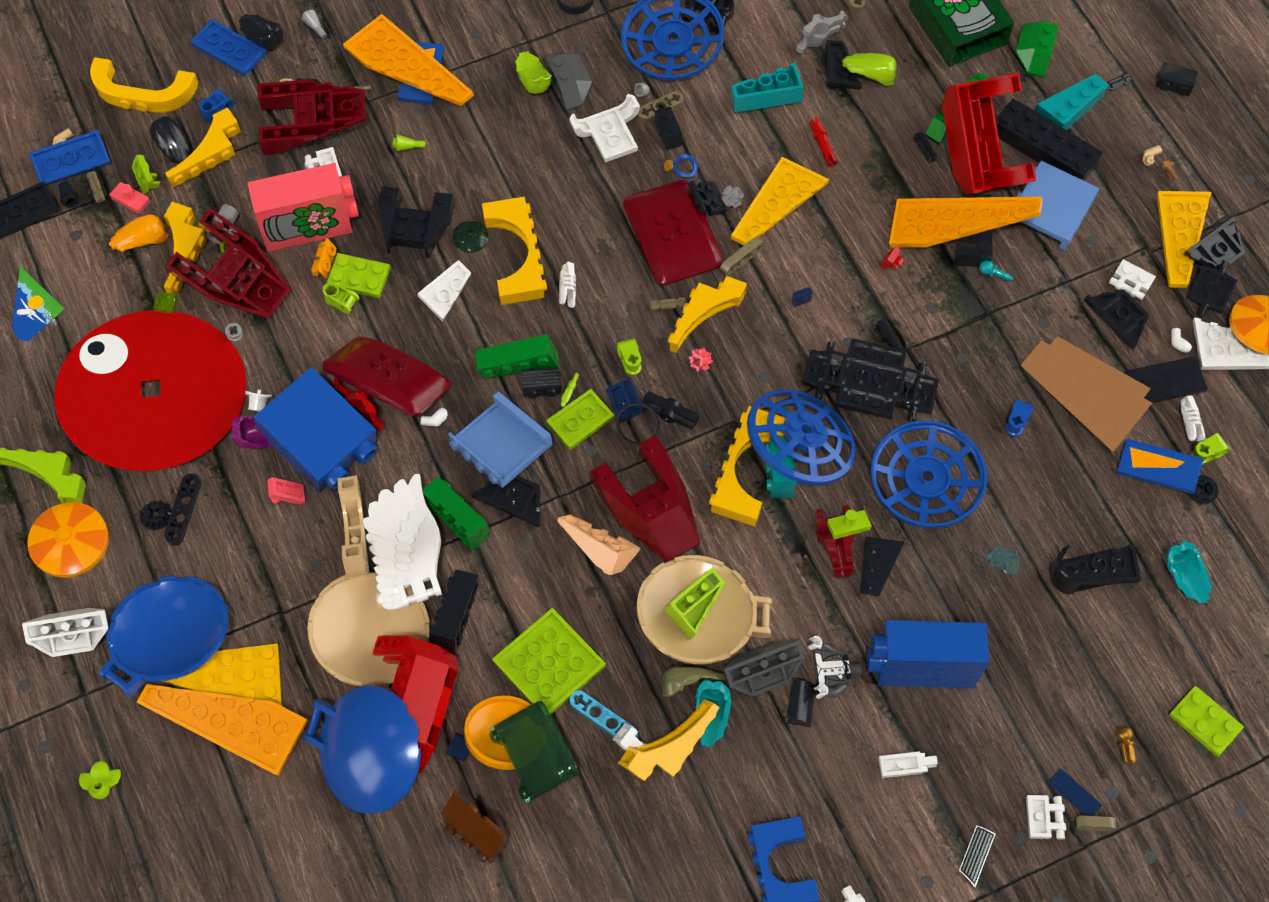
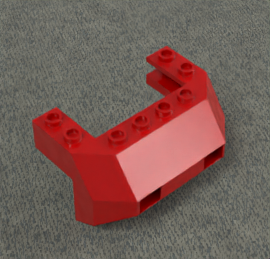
[942,73,1036,194]
[372,635,458,775]

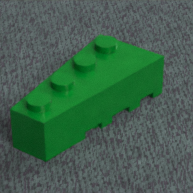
[475,334,560,378]
[422,477,490,552]

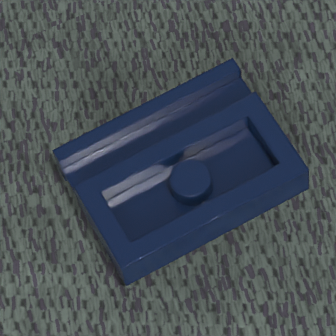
[606,377,645,423]

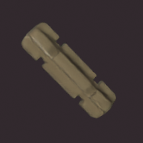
[86,171,105,203]
[650,297,686,311]

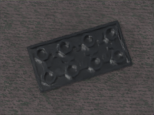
[1123,356,1208,403]

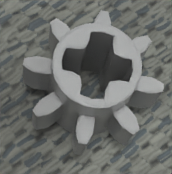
[722,185,744,208]

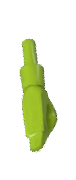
[560,373,579,407]

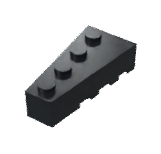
[953,194,993,267]
[429,569,478,659]

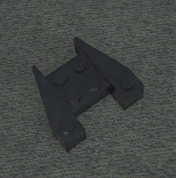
[378,186,455,258]

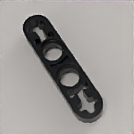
[164,474,201,546]

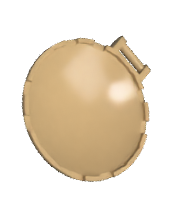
[637,555,772,664]
[307,572,430,691]

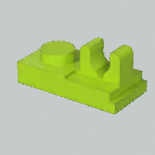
[131,155,160,194]

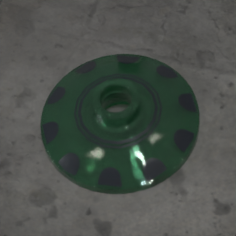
[452,221,489,253]

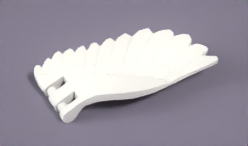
[363,474,442,610]

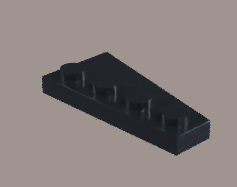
[1060,544,1141,585]

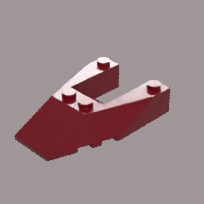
[258,79,366,154]
[165,208,291,319]
[589,435,701,562]

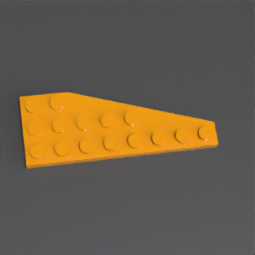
[343,14,474,106]
[889,196,1043,248]
[136,684,309,776]

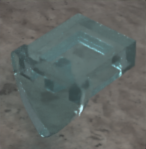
[986,545,1019,575]

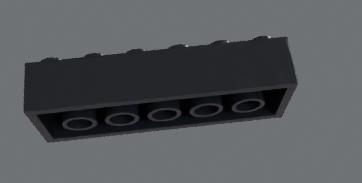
[996,98,1103,181]

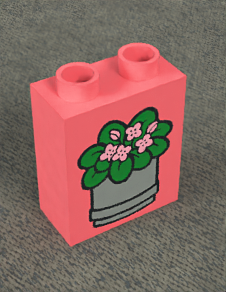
[247,163,359,252]

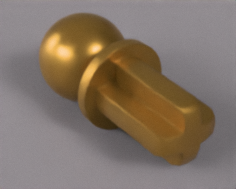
[1117,726,1136,764]

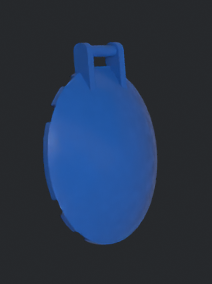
[99,576,228,697]
[303,686,421,814]

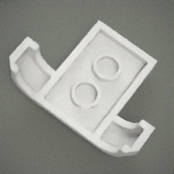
[570,94,640,163]

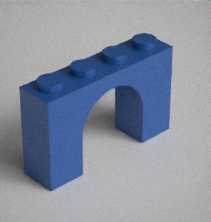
[747,816,820,902]

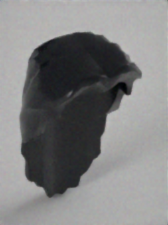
[239,14,284,50]
[150,115,192,164]

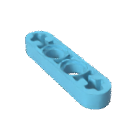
[570,691,638,739]

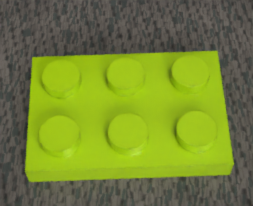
[327,253,391,299]
[546,389,614,450]
[1169,685,1244,757]

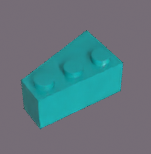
[765,437,797,498]

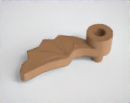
[1161,161,1178,182]

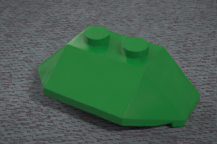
[1015,20,1059,78]

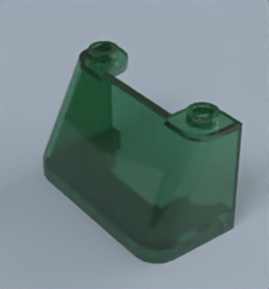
[489,700,579,803]

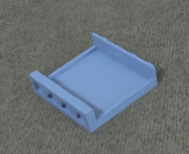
[1016,161,1100,251]
[448,391,553,488]

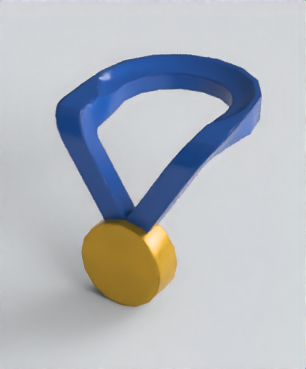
[664,154,698,177]

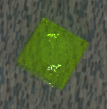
[153,292,177,313]

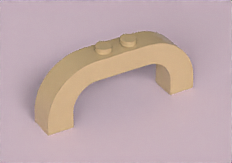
[338,475,369,578]

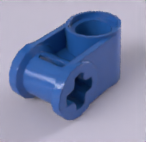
[199,89,234,122]
[1006,399,1034,437]

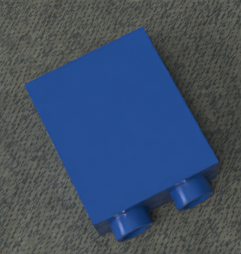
[253,367,378,492]
[866,620,989,688]

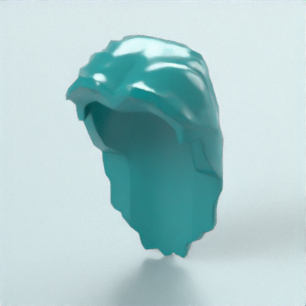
[1166,541,1212,604]
[695,680,731,748]

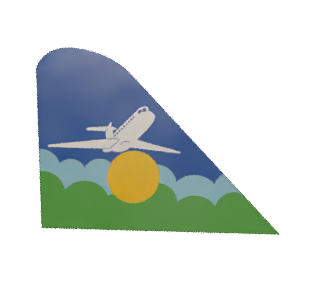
[12,266,65,341]

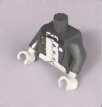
[808,636,862,699]

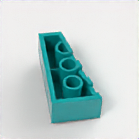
[731,62,804,113]
[1035,74,1109,130]

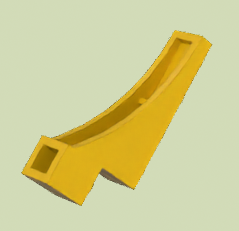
[165,107,241,188]
[164,202,207,298]
[668,276,747,353]
[618,699,720,781]

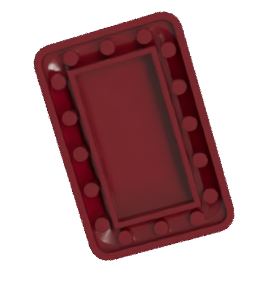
[623,180,723,285]
[322,336,451,416]

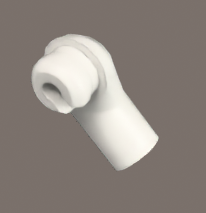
[1171,328,1192,353]
[421,408,448,427]

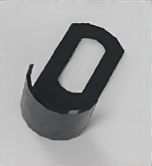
[1049,545,1113,594]

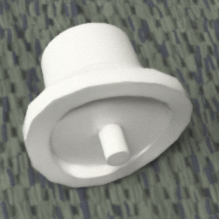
[245,389,272,411]

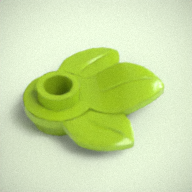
[79,760,121,799]

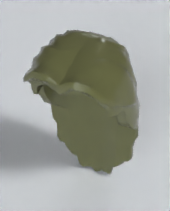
[662,666,726,698]

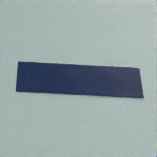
[1048,768,1102,816]

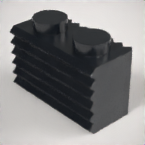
[1156,62,1198,96]
[654,107,682,150]
[521,367,561,398]

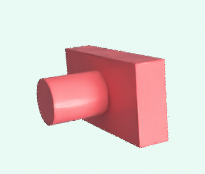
[109,182,151,214]
[267,477,305,505]

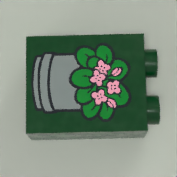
[909,0,1015,67]

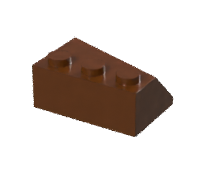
[441,789,509,863]

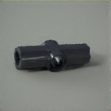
[642,391,700,430]

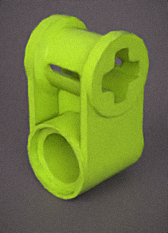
[323,282,360,314]
[616,338,641,376]
[1191,433,1230,465]

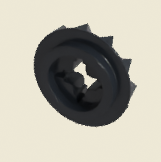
[1188,475,1219,505]
[139,500,171,530]

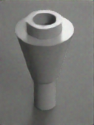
[301,10,327,39]

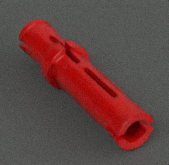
[809,117,838,167]

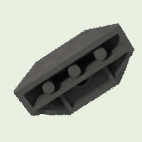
[542,52,592,111]
[723,639,805,697]

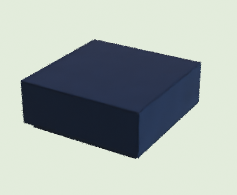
[792,287,813,307]
[446,734,470,762]

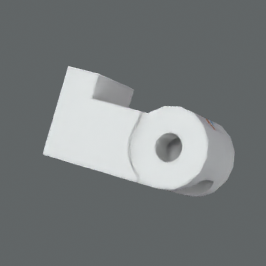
[612,723,645,751]

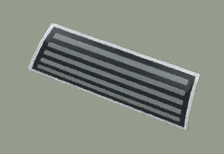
[959,825,995,887]

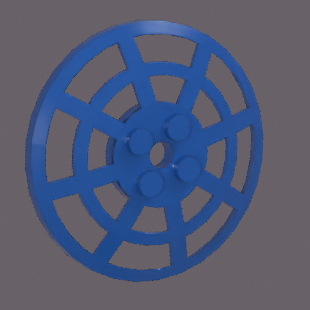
[621,0,724,80]
[747,389,855,485]
[871,420,987,528]

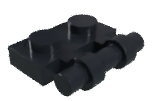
[688,181,727,215]

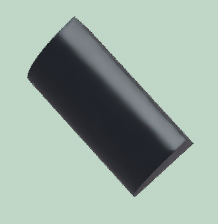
[786,679,815,727]

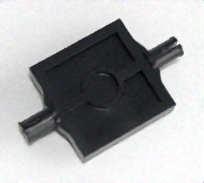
[1187,260,1238,318]

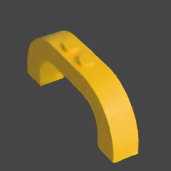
[90,57,199,113]

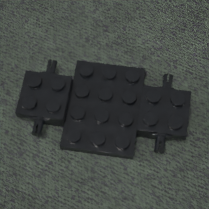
[802,338,939,422]

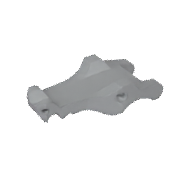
[796,10,849,53]

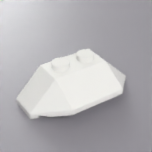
[22,608,109,657]

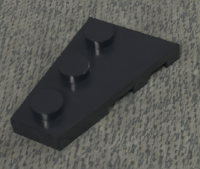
[825,40,862,90]
[860,537,905,596]

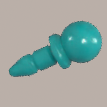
[979,261,1013,281]

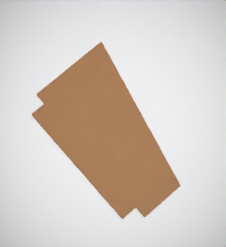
[1021,336,1152,452]

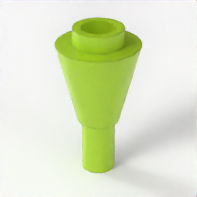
[392,134,425,152]

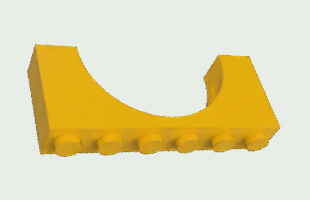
[482,196,547,305]
[709,406,786,527]

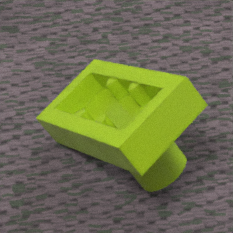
[827,510,872,539]

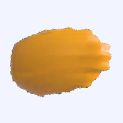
[109,214,169,252]

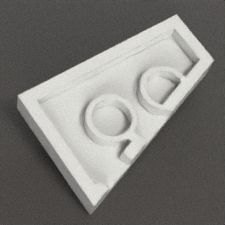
[418,260,471,322]

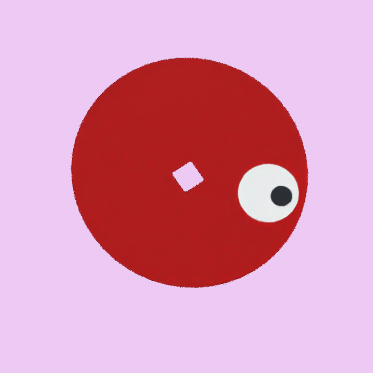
[54,310,246,471]

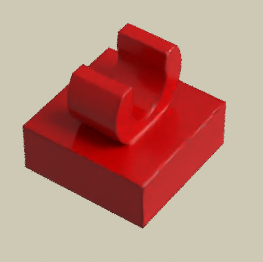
[880,246,904,270]

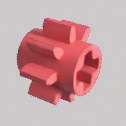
[689,348,713,372]

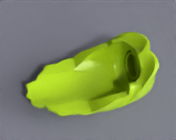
[515,51,552,94]
[842,53,897,86]

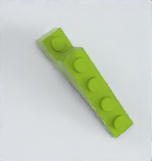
[0,448,86,503]

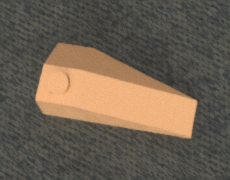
[557,515,640,575]

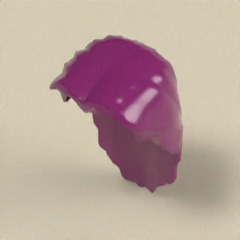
[232,416,273,449]

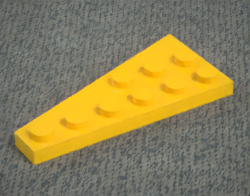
[731,157,829,245]
[1156,191,1212,288]

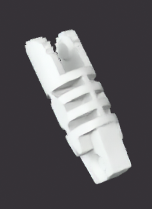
[559,262,576,308]
[1180,396,1206,442]

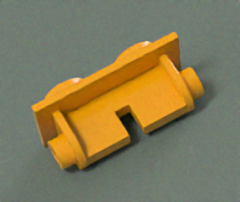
[311,238,337,279]

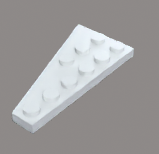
[1192,317,1269,370]

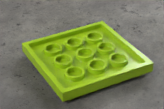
[492,608,606,719]

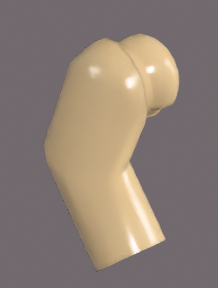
[53,128,74,145]
[1142,145,1162,166]

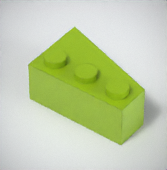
[664,567,726,640]

